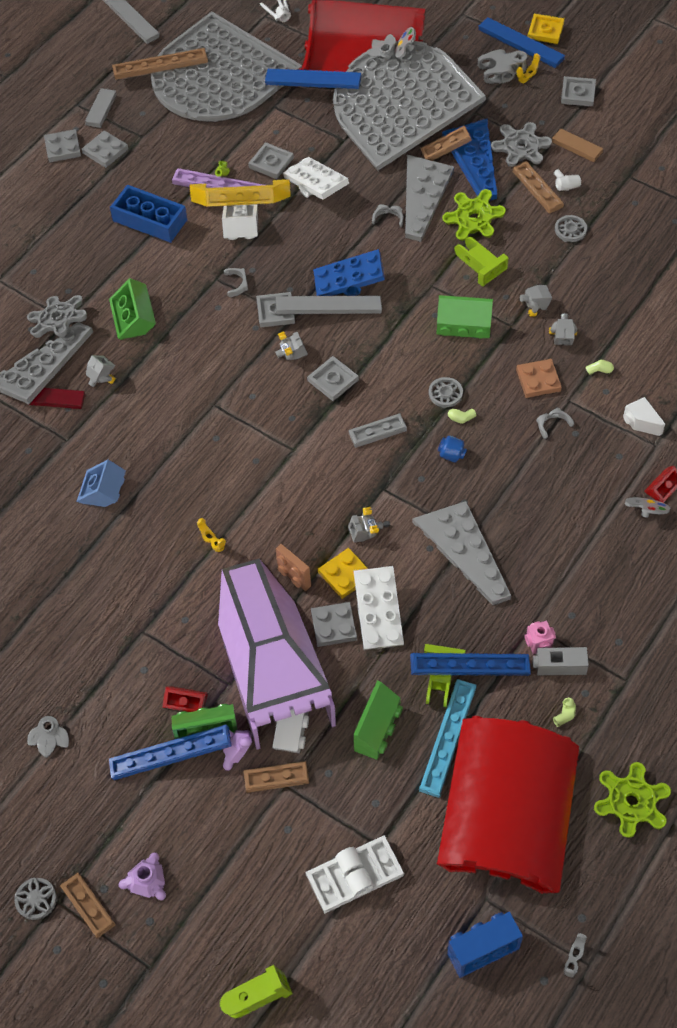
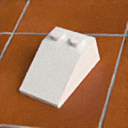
[222,204,258,240]

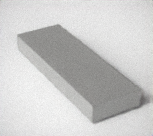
[85,88,117,128]
[349,413,407,448]

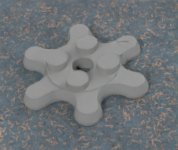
[491,122,552,167]
[27,295,87,338]

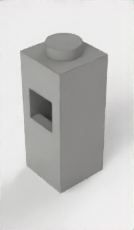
[533,647,589,675]

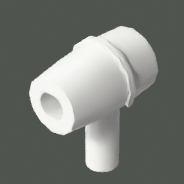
[554,169,581,191]

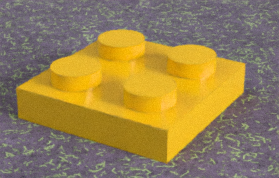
[528,14,565,44]
[318,548,368,599]

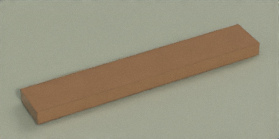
[112,48,208,80]

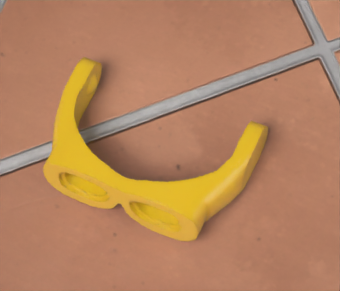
[517,53,540,83]
[197,518,226,552]

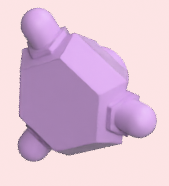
[223,730,252,770]
[119,853,166,900]

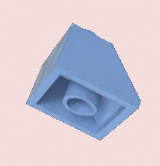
[77,460,126,507]

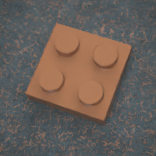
[516,359,562,398]
[276,544,311,591]

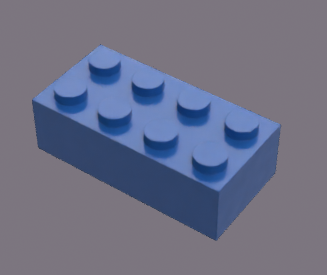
[110,185,187,243]

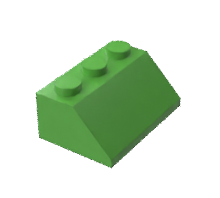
[109,278,156,340]
[436,295,493,338]
[354,681,403,760]
[172,704,238,739]

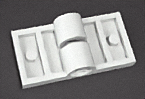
[283,157,349,200]
[354,566,404,650]
[306,835,404,914]

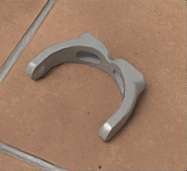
[372,205,403,227]
[224,268,248,297]
[536,408,574,439]
[564,933,587,977]

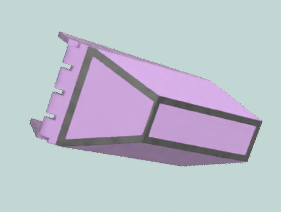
[218,559,336,750]

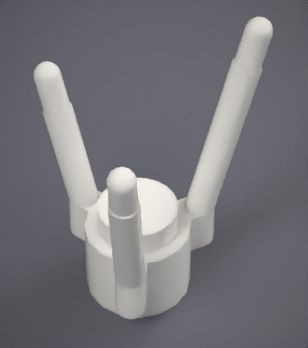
[260,0,291,22]

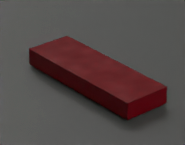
[29,388,85,409]

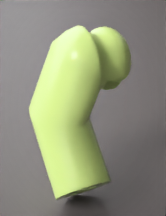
[586,360,614,375]
[448,409,476,424]
[553,698,576,727]

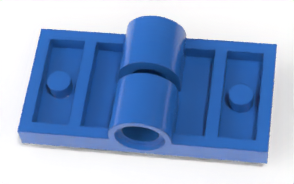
[313,249,385,296]

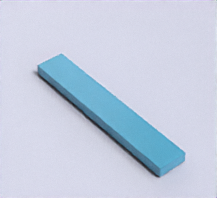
[419,679,477,798]

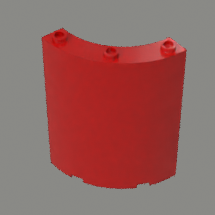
[299,0,426,72]
[437,716,579,894]

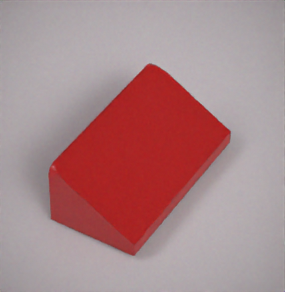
[644,466,677,503]
[162,686,208,712]

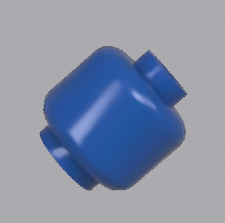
[438,435,467,463]

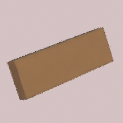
[421,125,472,161]
[552,129,603,162]
[244,761,309,793]
[60,873,115,939]

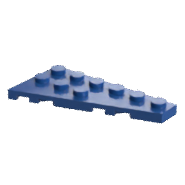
[442,119,497,201]

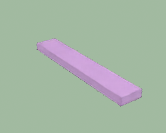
[172,168,262,188]

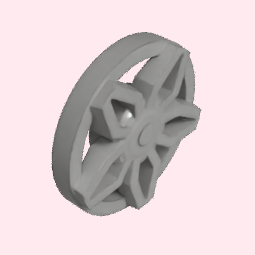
[555,215,587,242]
[429,377,463,408]
[15,878,57,920]

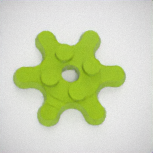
[442,189,506,241]
[594,762,671,838]

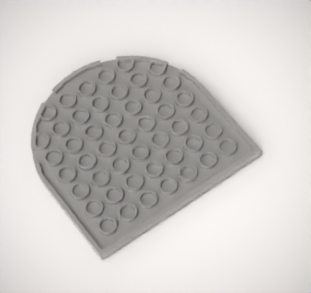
[151,12,302,122]
[333,41,486,171]

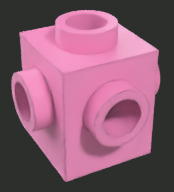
[525,621,556,654]

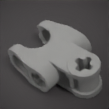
[478,49,527,84]

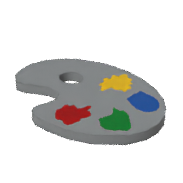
[395,27,416,59]
[625,497,670,517]

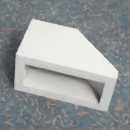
[623,397,665,436]

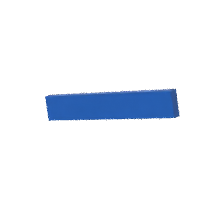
[478,17,565,68]
[265,68,362,89]
[410,653,531,676]
[109,725,232,780]

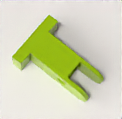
[455,237,509,287]
[424,644,466,707]
[220,965,293,1018]

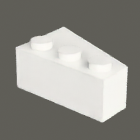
[272,704,312,753]

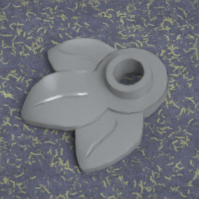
[367,34,396,58]
[28,716,69,758]

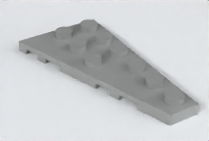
[405,155,454,242]
[0,322,93,404]
[412,501,511,605]

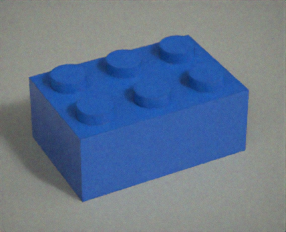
[447,912,523,978]

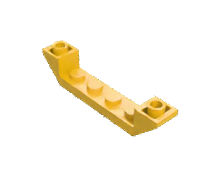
[190,179,291,207]

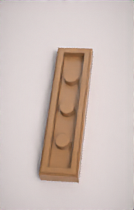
[512,161,564,214]

